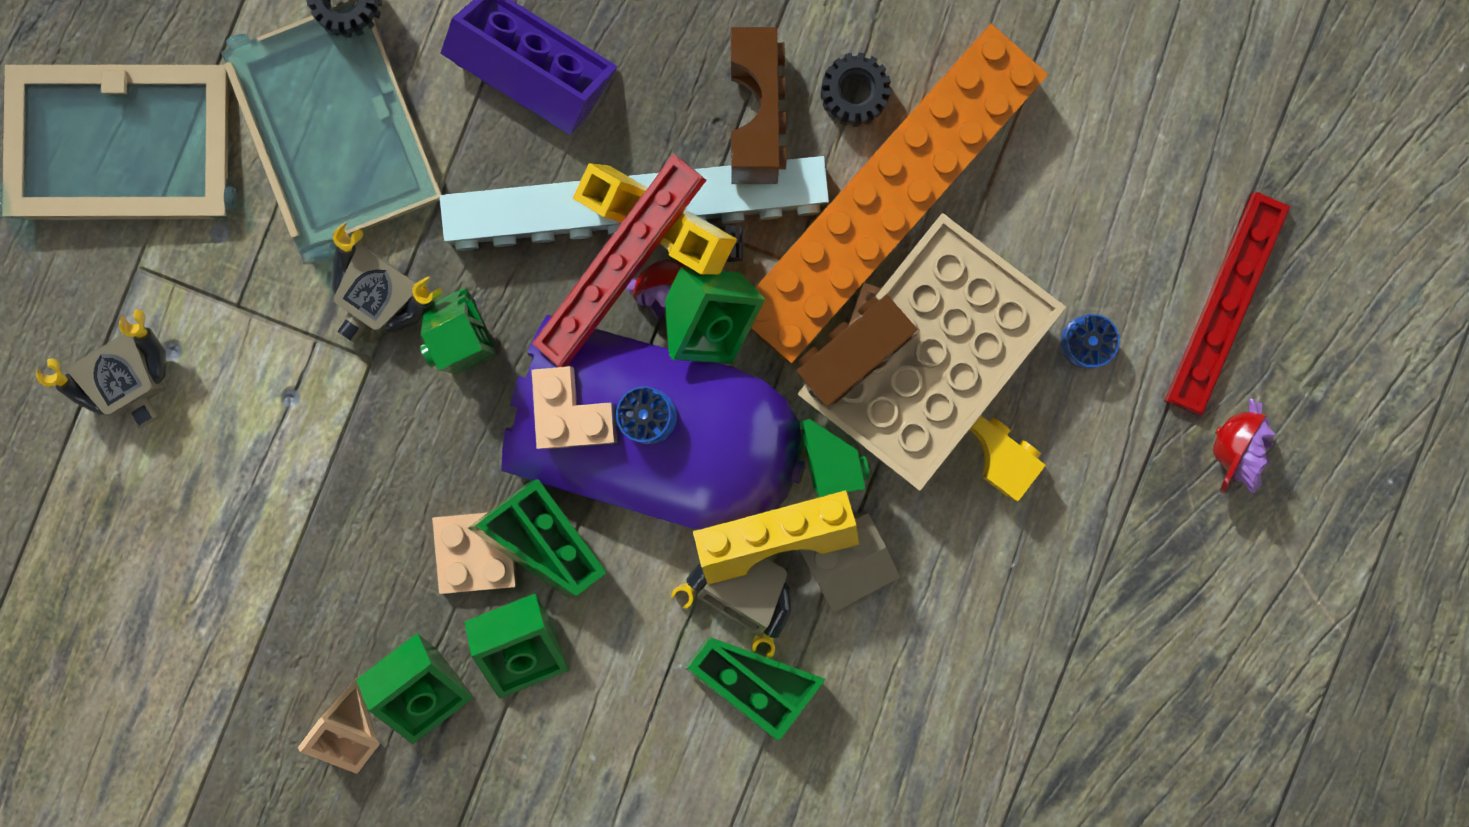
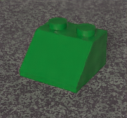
[665,266,765,363]
[799,419,870,498]
[464,593,570,699]
[356,633,473,744]

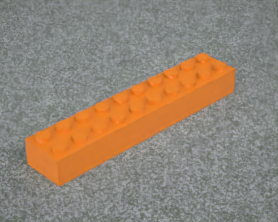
[750,23,1049,365]

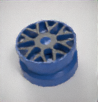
[1060,314,1120,368]
[616,386,677,444]

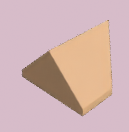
[298,677,380,774]

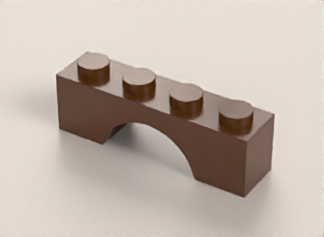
[731,27,787,184]

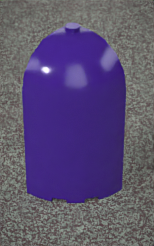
[501,315,805,529]

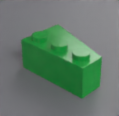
[420,287,499,374]
[468,479,607,597]
[683,637,826,741]

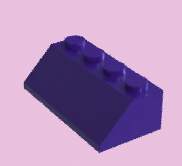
[440,0,618,135]

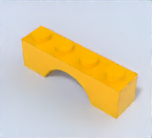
[572,163,737,274]
[969,415,1046,502]
[693,491,859,585]

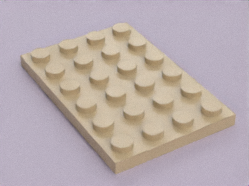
[798,213,1066,491]

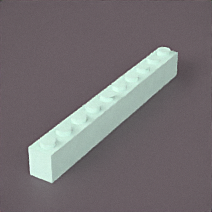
[439,156,829,251]

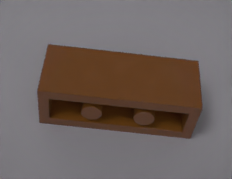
[796,294,918,410]

